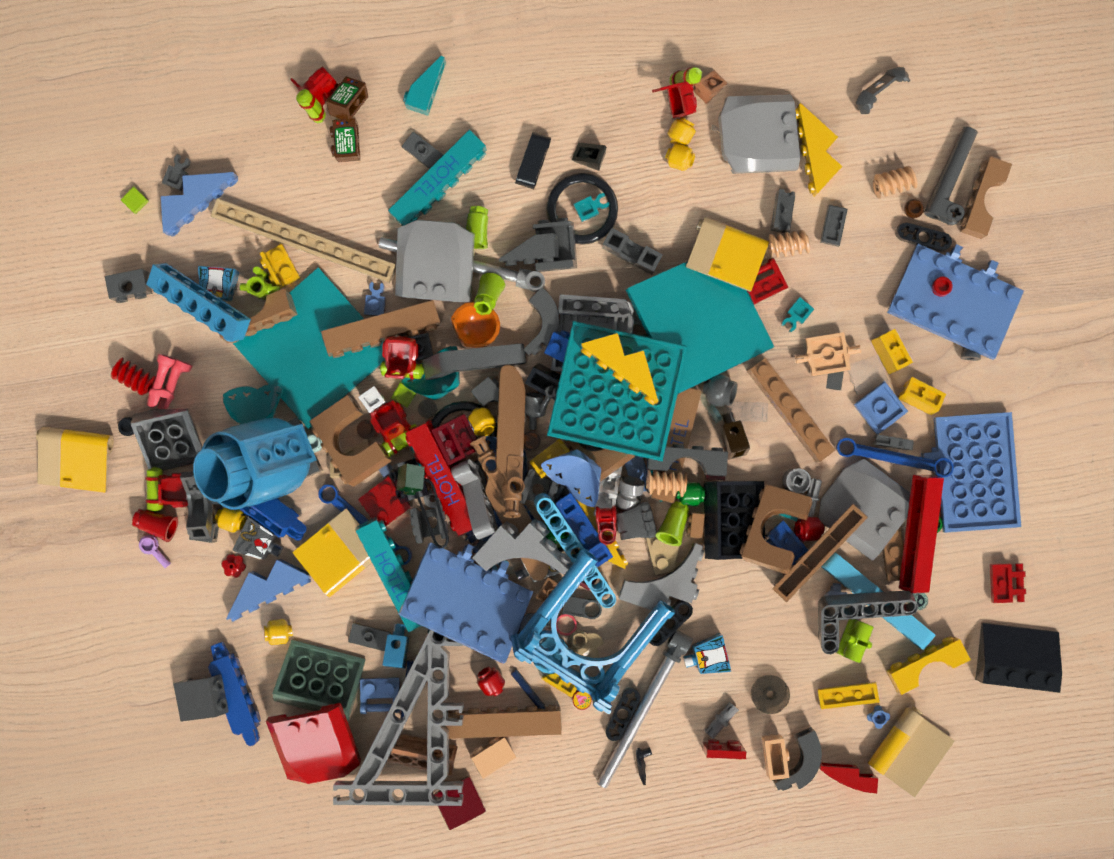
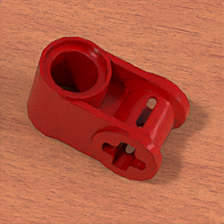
[596,505,617,545]

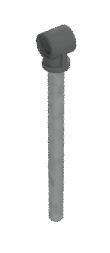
[597,630,693,789]

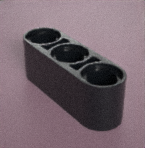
[515,132,551,190]
[649,600,693,646]

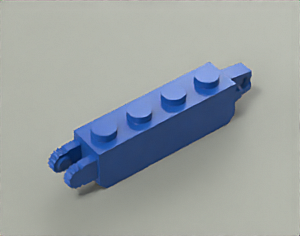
[240,498,307,541]
[208,642,261,747]

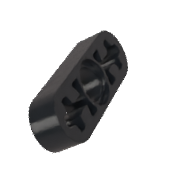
[895,223,952,251]
[605,687,640,741]

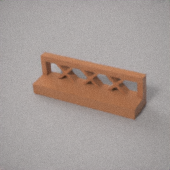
[387,734,458,776]

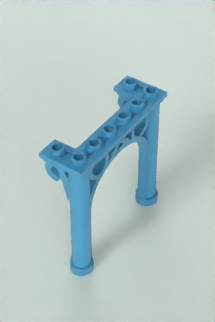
[511,548,675,714]

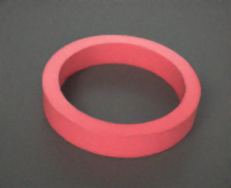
[556,614,577,636]

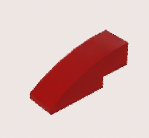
[819,762,878,794]

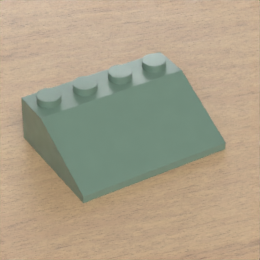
[272,640,366,720]

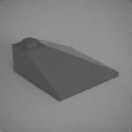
[130,409,202,471]

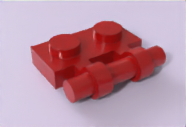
[990,563,1027,603]

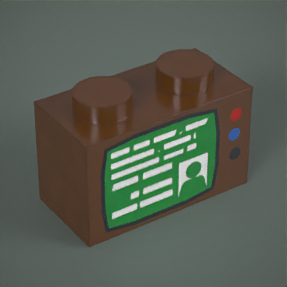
[326,76,369,122]
[330,118,361,162]

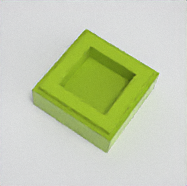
[121,187,149,214]
[391,382,417,408]

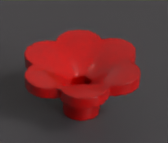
[222,554,246,578]

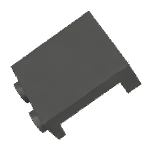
[533,218,577,272]
[173,674,229,722]

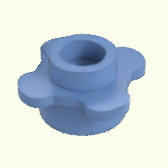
[867,705,890,729]

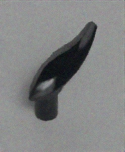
[636,747,652,785]

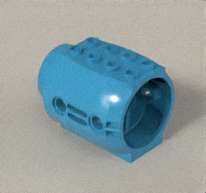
[193,418,316,510]

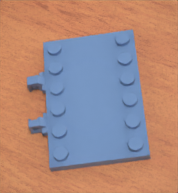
[887,244,1024,360]
[921,412,1021,533]
[398,542,533,664]

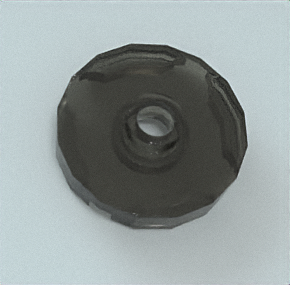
[751,675,790,714]

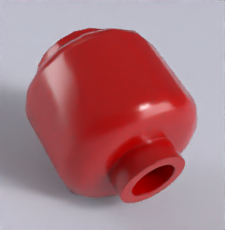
[794,516,825,541]
[476,667,505,696]

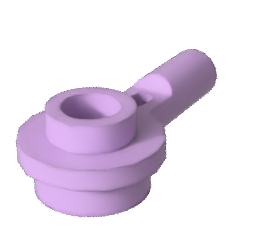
[139,535,171,568]

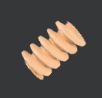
[873,166,917,199]
[768,230,810,258]
[646,470,687,497]

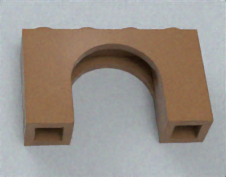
[310,395,392,487]
[563,440,635,482]
[740,484,813,575]

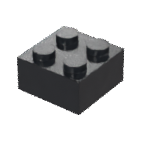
[407,333,434,361]

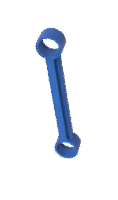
[836,438,954,477]
[318,484,412,566]

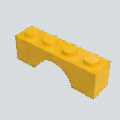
[886,636,971,695]

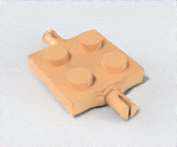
[795,332,861,377]

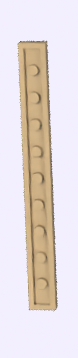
[211,198,396,283]

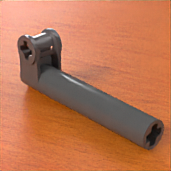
[924,127,978,225]

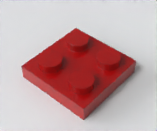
[358,476,412,526]
[702,739,747,759]

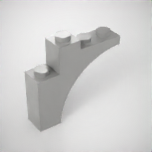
[473,518,573,575]
[618,543,704,610]

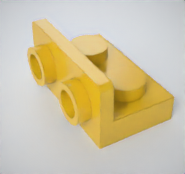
[259,244,301,289]

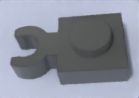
[162,154,191,191]

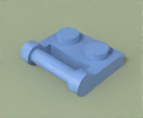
[360,677,400,714]

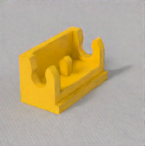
[871,329,913,374]
[898,377,946,416]
[529,439,570,479]

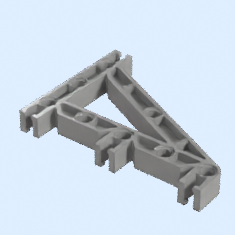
[333,630,464,806]

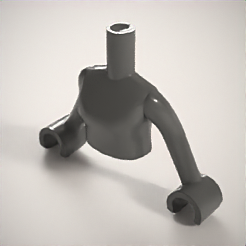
[525,385,558,430]

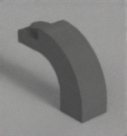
[523,288,559,356]
[180,471,213,540]
[772,727,822,791]

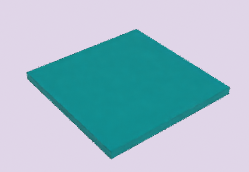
[626,261,774,394]
[233,268,385,429]
[547,321,688,462]

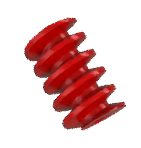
[111,357,156,396]

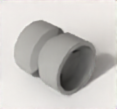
[782,468,811,494]
[615,476,645,511]

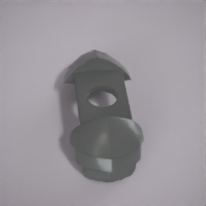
[856,67,911,114]

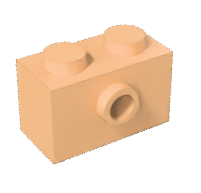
[761,734,790,780]
[469,737,516,779]

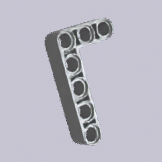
[422,344,527,380]
[818,591,918,655]

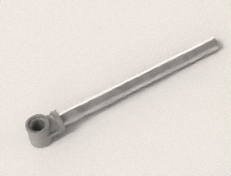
[379,237,545,292]

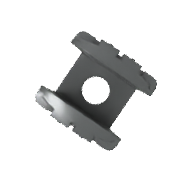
[520,469,558,508]
[616,501,656,540]
[410,504,449,543]

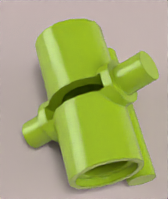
[240,266,280,300]
[836,619,874,663]

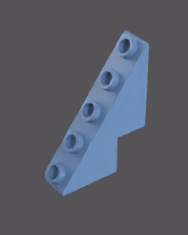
[161,172,238,237]
[226,559,311,622]

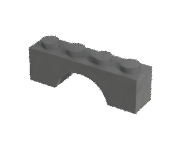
[647,444,728,476]

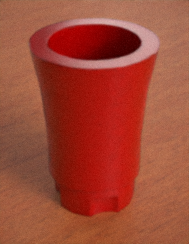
[132,509,178,542]

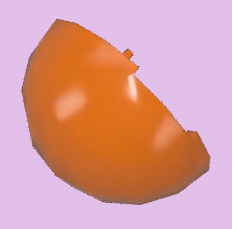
[451,302,500,349]

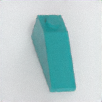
[403,56,446,116]

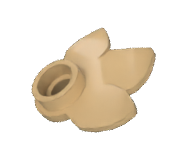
[570,630,604,667]

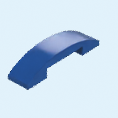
[554,492,613,567]

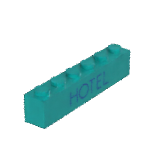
[388,130,487,226]
[355,516,421,632]

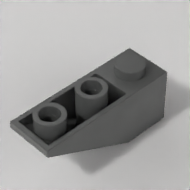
[499,233,559,266]

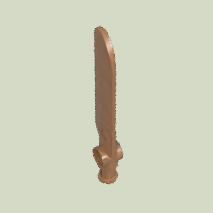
[496,365,525,518]
[470,435,549,581]

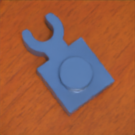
[364,282,386,316]

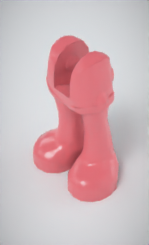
[147,354,193,409]

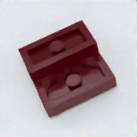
[431,414,477,466]
[434,776,486,830]

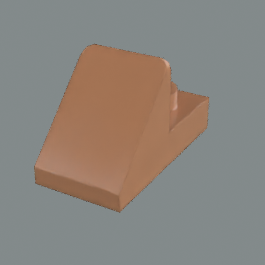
[694,70,728,104]

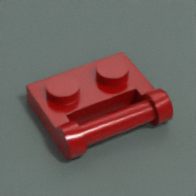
[747,258,789,305]

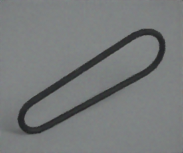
[416,478,449,548]

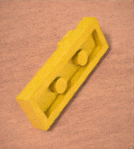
[818,682,880,709]

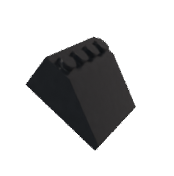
[704,481,765,560]
[975,623,1062,693]

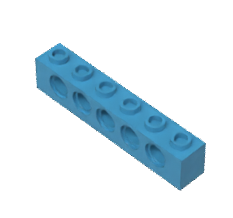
[146,263,251,342]

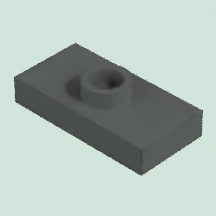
[402,132,443,169]
[820,205,848,247]
[348,623,391,651]

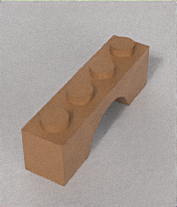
[960,156,1012,239]
[219,289,297,343]

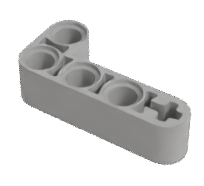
[451,459,498,540]

